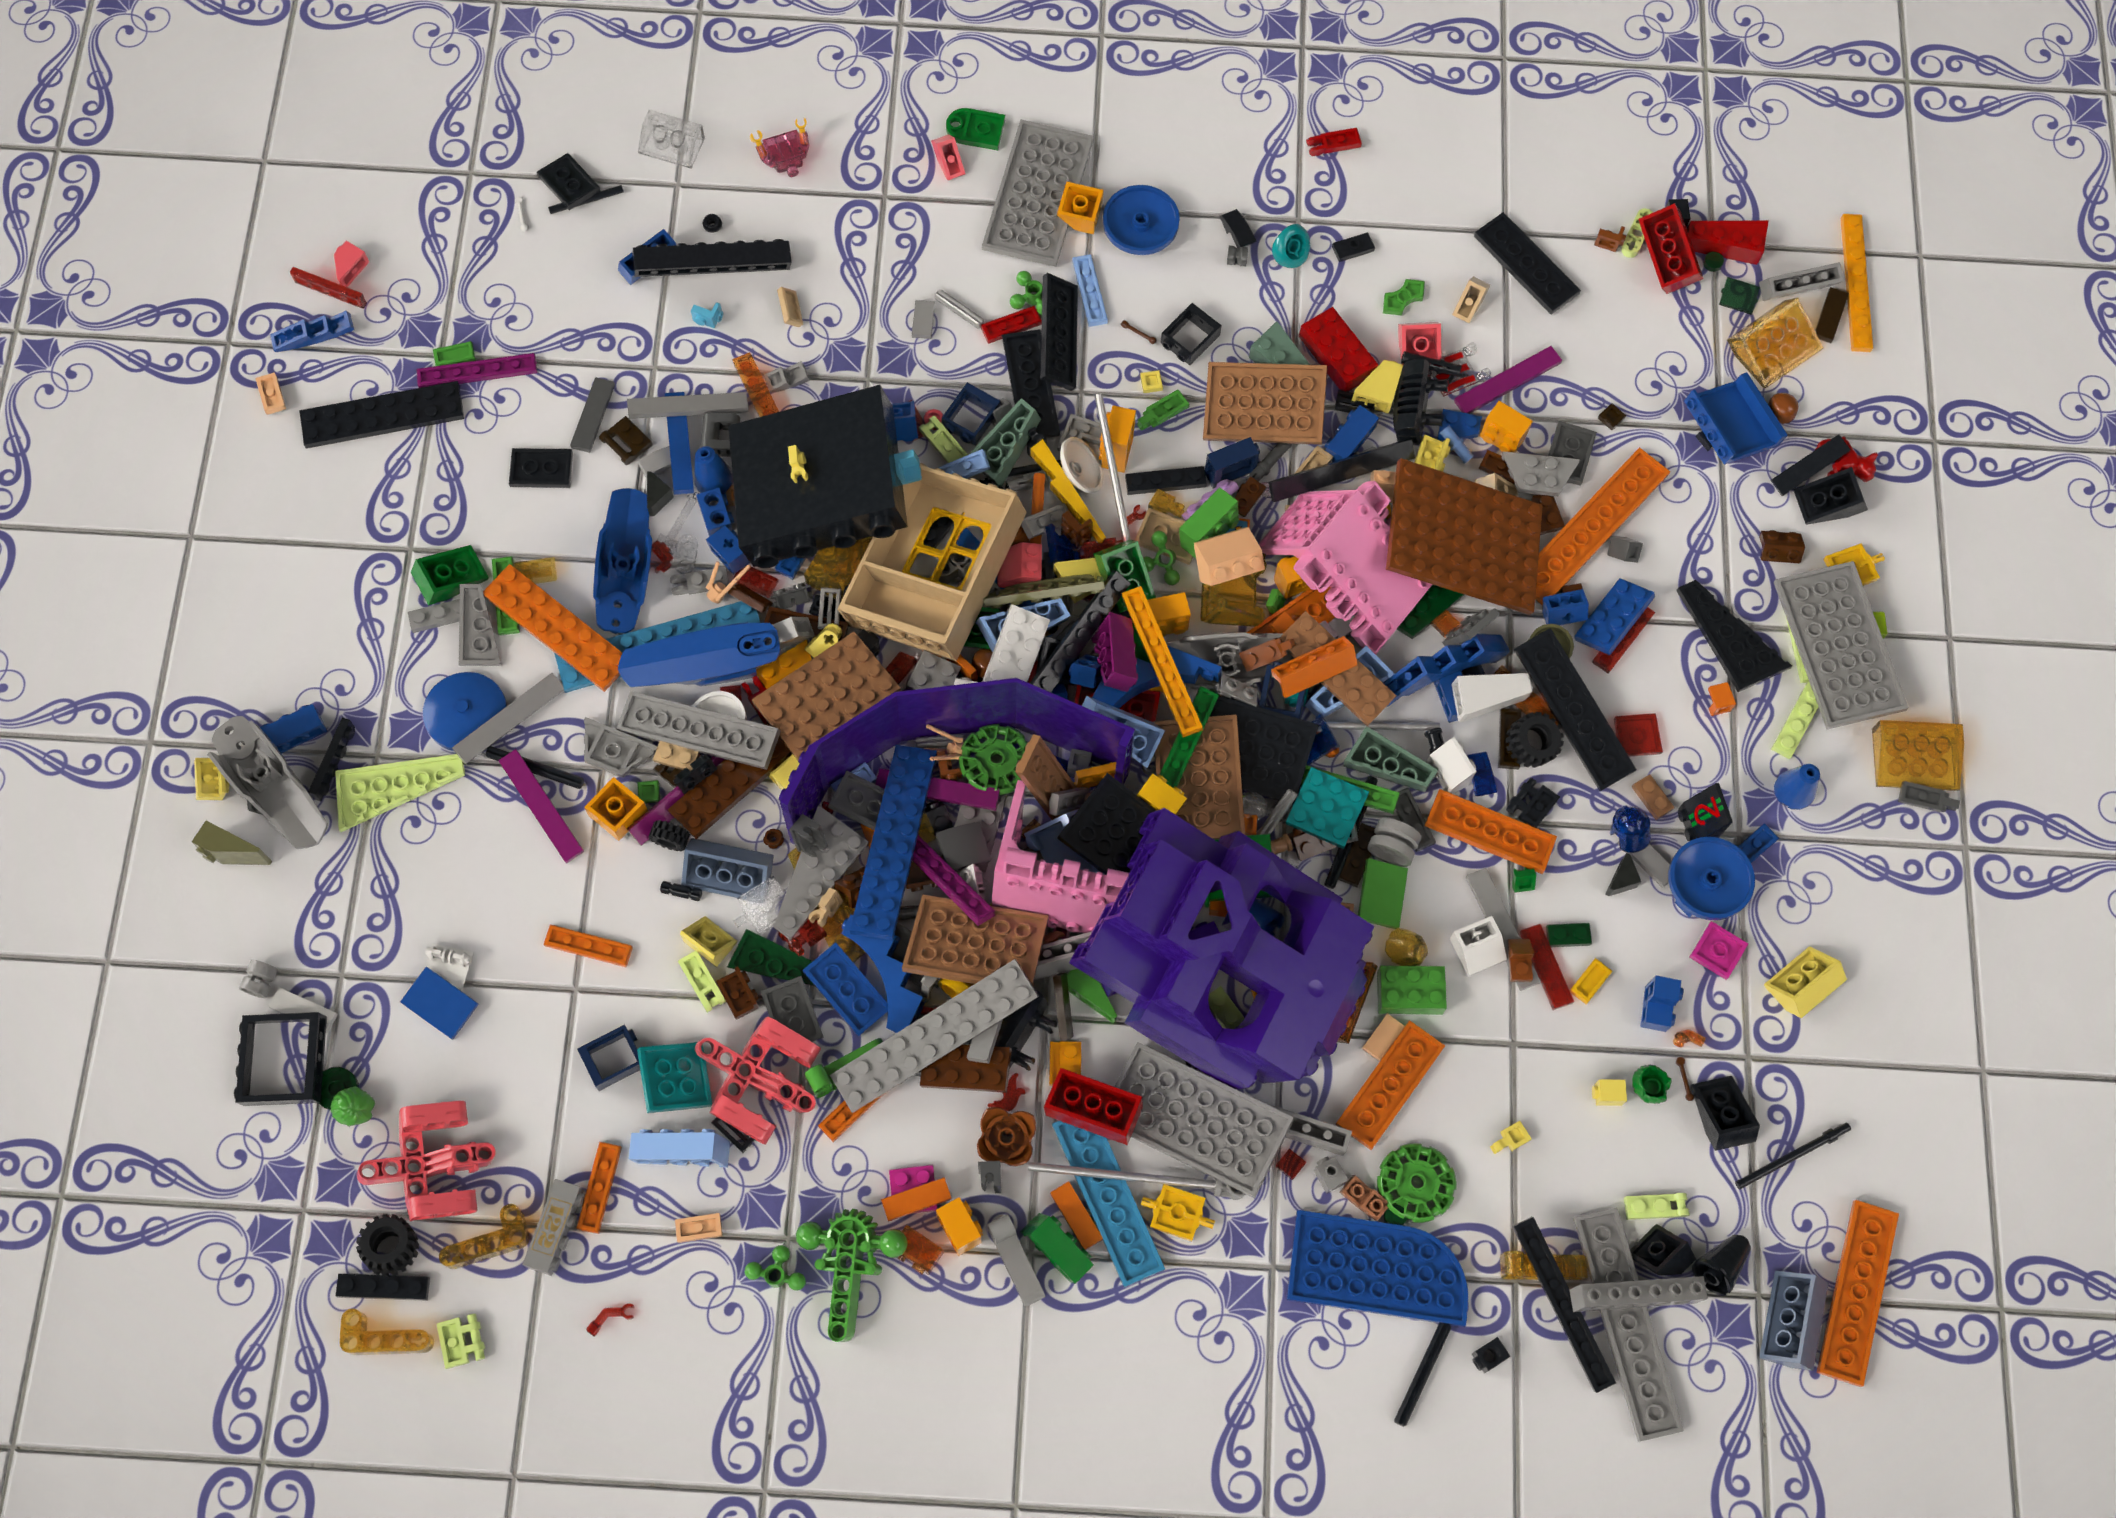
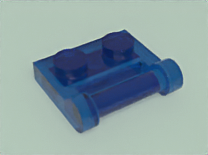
[1307,714,1340,765]

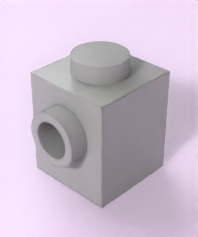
[1314,1156,1348,1194]

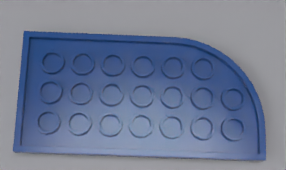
[1286,1210,1468,1327]

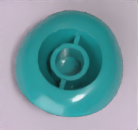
[1272,224,1310,268]

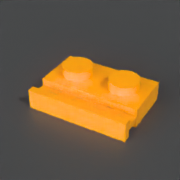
[1074,762,1116,788]
[1049,1041,1081,1086]

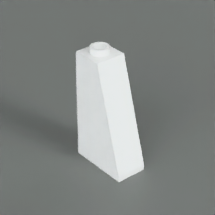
[1451,673,1533,722]

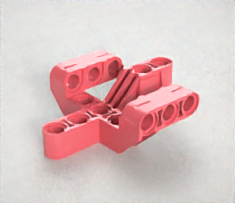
[695,1017,821,1145]
[357,1101,496,1221]

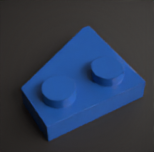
[1437,409,1482,442]

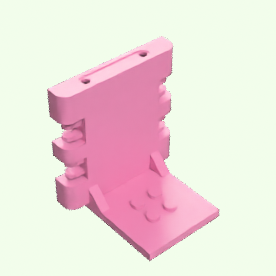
[1259,481,1432,655]
[991,780,1130,939]

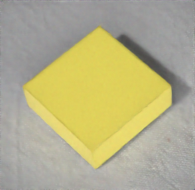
[1140,370,1163,393]

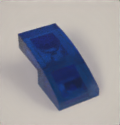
[1466,751,1497,797]

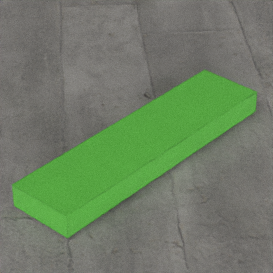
[492,556,520,636]

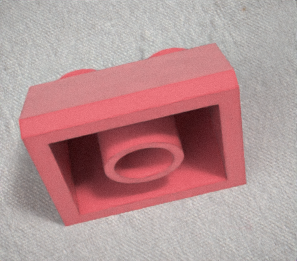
[1398,322,1441,365]
[997,542,1042,588]

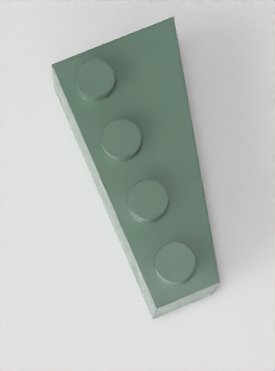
[1249,321,1310,365]
[970,398,1041,486]
[1343,726,1438,793]

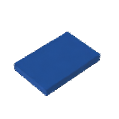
[400,967,479,1040]

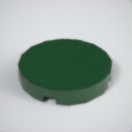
[319,1067,359,1110]

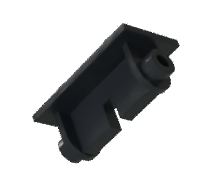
[673,754,717,795]

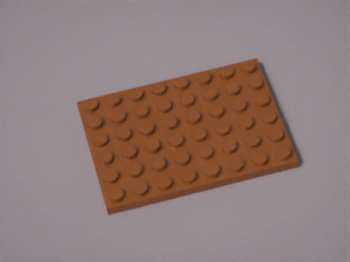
[1386,458,1543,615]

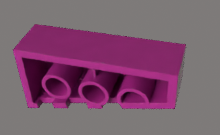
[1091,612,1138,692]

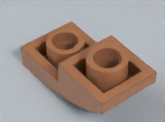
[1339,1175,1388,1221]

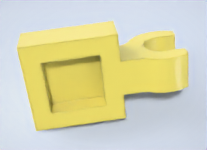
[788,445,808,483]
[1490,1121,1532,1154]

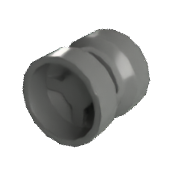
[1227,245,1248,267]

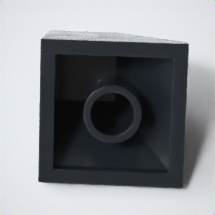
[1630,1224,1696,1275]

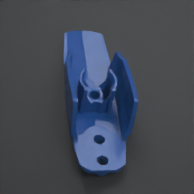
[593,488,652,634]
[618,622,781,688]

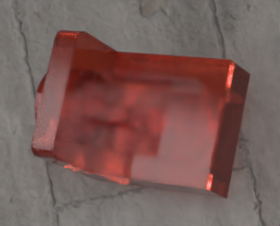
[651,540,674,574]

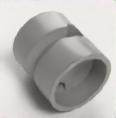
[239,960,278,998]

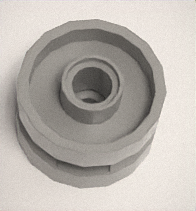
[1368,818,1421,867]

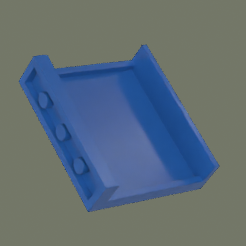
[1684,372,1788,465]

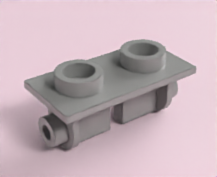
[1214,674,1258,707]

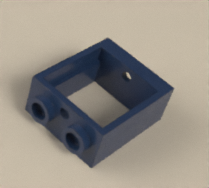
[942,382,1001,446]
[1205,437,1260,489]
[1259,661,1307,719]
[577,1024,640,1091]

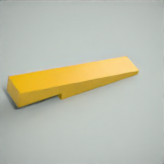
[1030,439,1106,545]

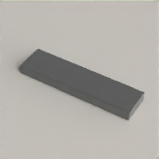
[570,377,615,453]

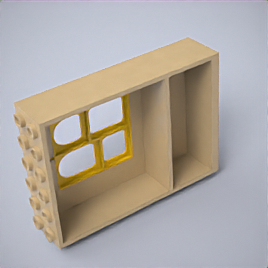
[837,463,1027,661]

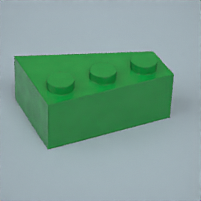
[1020,1213,1094,1284]

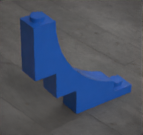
[1383,634,1511,707]
[1092,645,1222,709]
[841,914,927,1033]

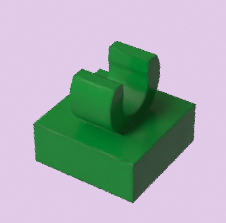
[1512,867,1536,893]

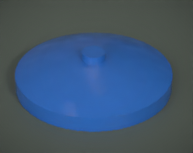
[1103,185,1180,255]
[423,672,507,751]
[1668,837,1755,920]

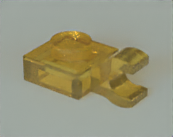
[1148,489,1185,518]

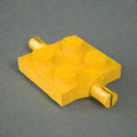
[1823,543,1885,586]
[1141,1184,1215,1242]

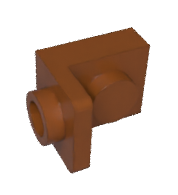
[1594,226,1626,252]
[937,751,962,781]

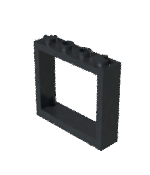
[234,1012,327,1106]

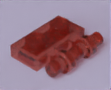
[777,919,828,956]

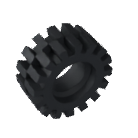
[648,820,690,852]

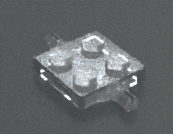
[733,876,788,935]

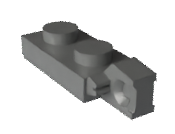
[1898,781,1960,812]

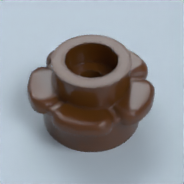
[763,829,784,849]

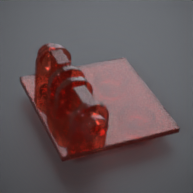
[1078,537,1122,559]

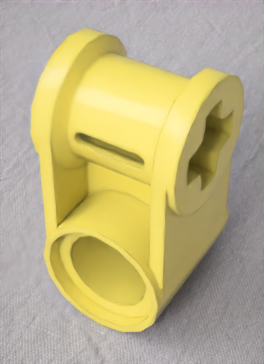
[804,623,842,658]

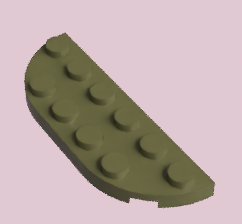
[983,574,1105,608]

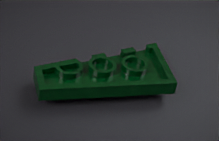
[1397,584,1465,639]
[727,929,814,986]

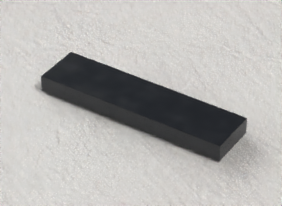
[1770,434,1850,496]

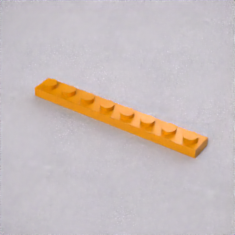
[1841,214,1873,352]
[1122,586,1203,737]

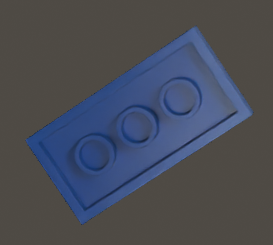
[1574,578,1655,655]
[802,942,888,1036]

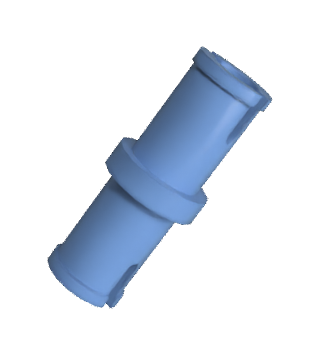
[1440,425,1474,464]

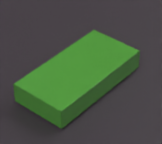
[433,341,476,366]

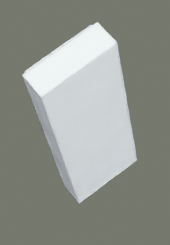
[268,987,338,1034]

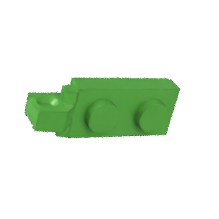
[1137,389,1190,431]

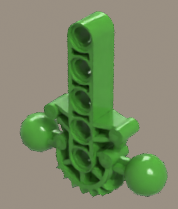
[796,1209,908,1342]

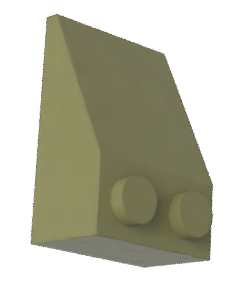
[192,820,272,865]

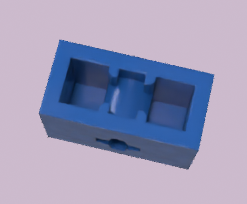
[706,526,750,575]
[1542,589,1589,626]

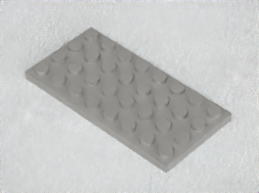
[982,119,1094,267]
[1774,561,1908,729]
[1114,1042,1294,1198]

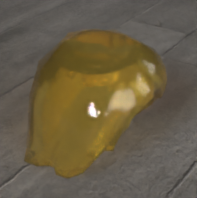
[1385,928,1428,966]

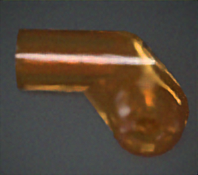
[1673,1029,1706,1047]

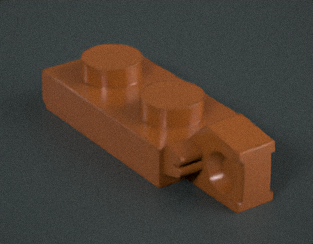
[1239,637,1296,672]

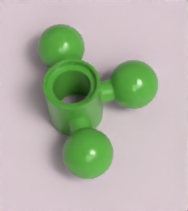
[1010,271,1043,315]
[1143,531,1180,586]
[744,1245,806,1291]

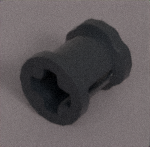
[1424,728,1444,754]

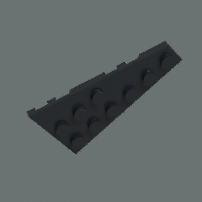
[1676,580,1793,692]

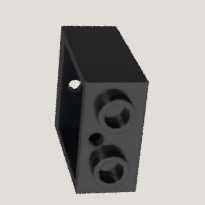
[1161,303,1222,365]

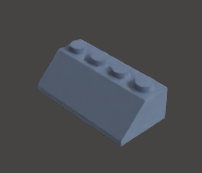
[681,838,774,903]
[1759,1271,1829,1371]

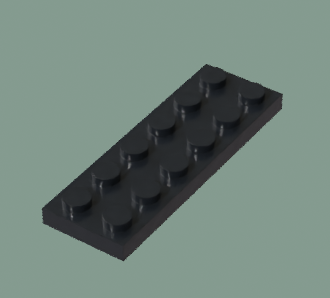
[1474,212,1581,315]
[1040,272,1078,391]
[1002,329,1060,440]

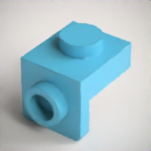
[691,302,723,328]

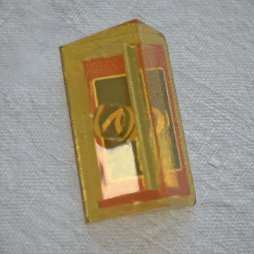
[514,557,557,584]

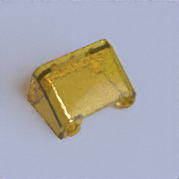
[1200,553,1267,627]

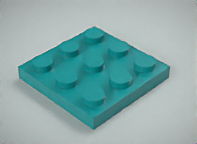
[1286,767,1369,849]
[637,1042,713,1113]

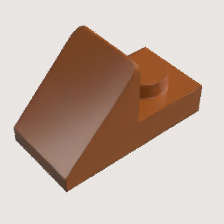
[1507,939,1534,982]

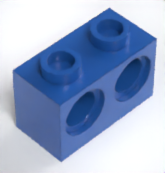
[696,488,735,536]
[1069,654,1102,688]

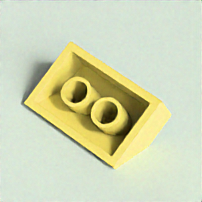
[1764,946,1847,1018]

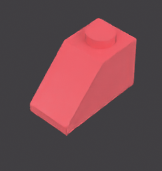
[931,134,965,180]
[334,241,369,290]

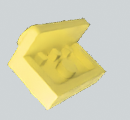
[1414,435,1451,472]
[194,758,229,800]

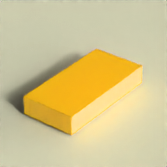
[1569,958,1612,1004]

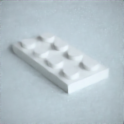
[982,604,1050,682]

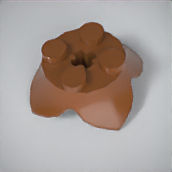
[977,1107,1036,1166]

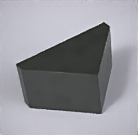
[647,471,674,516]
[1605,853,1641,896]

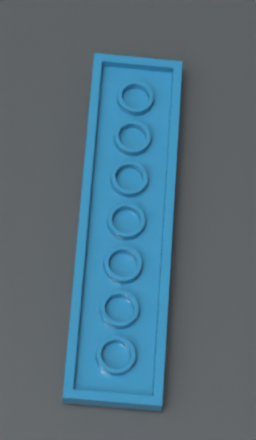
[1052,1121,1165,1288]

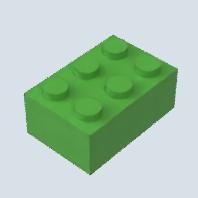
[1179,487,1239,558]
[1377,966,1447,1015]

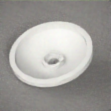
[1060,437,1103,493]
[692,691,747,720]

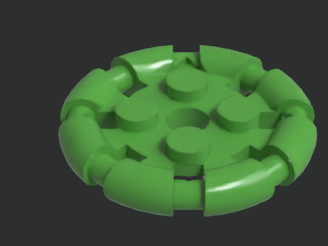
[959,724,1028,795]
[1377,1143,1457,1223]

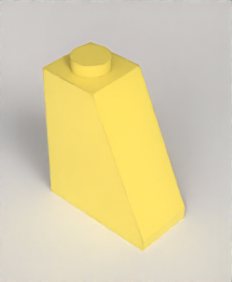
[1352,360,1403,414]
[1053,558,1101,604]

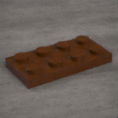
[920,1045,1012,1093]

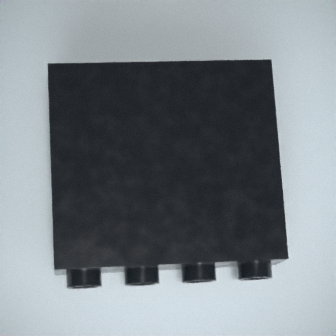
[728,385,908,568]

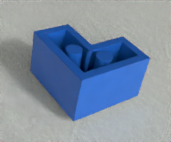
[1640,975,1684,1032]

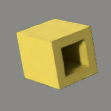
[1592,1079,1627,1106]

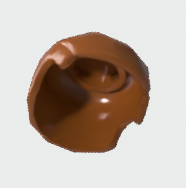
[1768,392,1799,424]
[971,649,993,678]

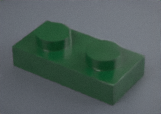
[1546,923,1592,948]

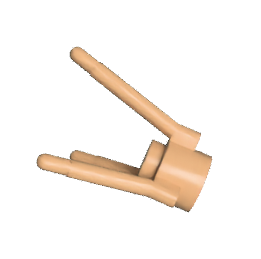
[706,561,751,604]
[924,724,964,761]

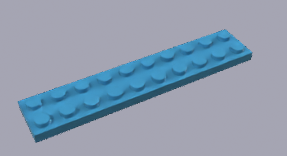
[554,601,760,693]

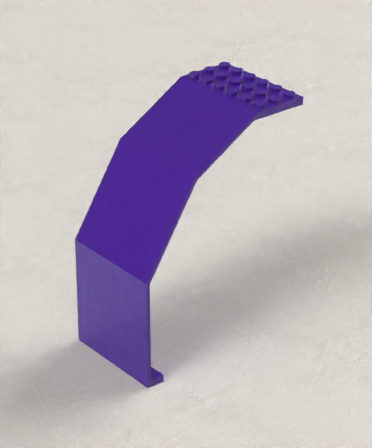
[779,678,1135,844]

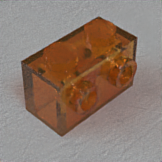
[897,1224,944,1275]

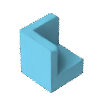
[894,449,922,485]

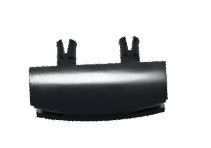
[1393,359,1449,445]
[994,990,1057,1071]

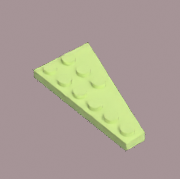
[335,754,465,832]

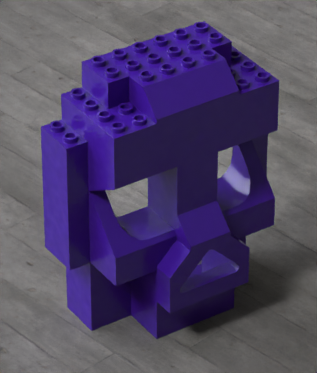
[1069,808,1375,1089]

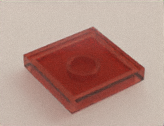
[1614,713,1663,757]

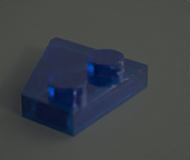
[1045,523,1081,563]

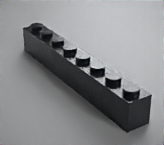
[632,239,792,277]

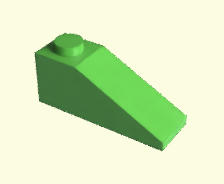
[1067,968,1117,1024]

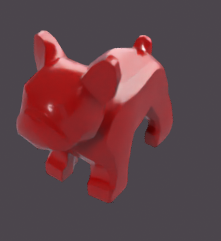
[1815,436,1878,482]

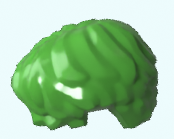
[331,1086,375,1127]

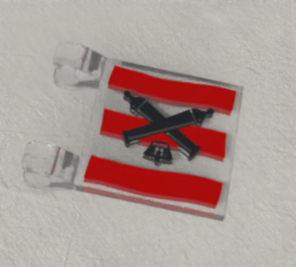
[1431,342,1491,397]

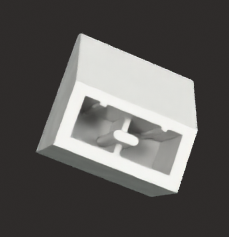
[1427,737,1476,794]
[1449,916,1507,977]

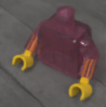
[750,117,809,177]

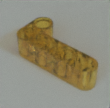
[439,1204,529,1269]
[1500,1251,1588,1280]
[340,1309,434,1355]

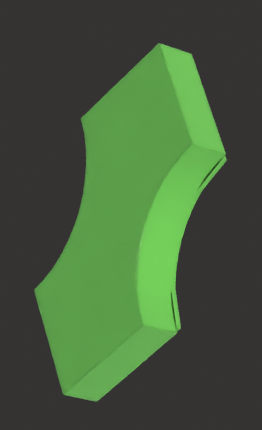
[1383,279,1425,316]

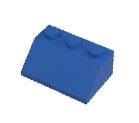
[892,401,918,442]

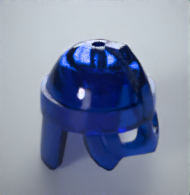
[1610,805,1651,853]

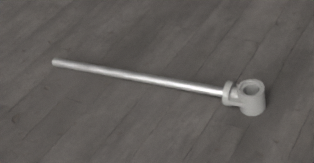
[1094,394,1131,542]
[1308,721,1440,731]
[1028,1162,1245,1200]

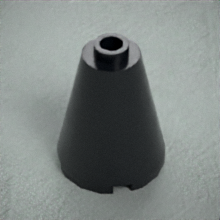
[1692,1234,1751,1296]

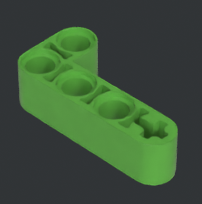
[805,1038,883,1098]

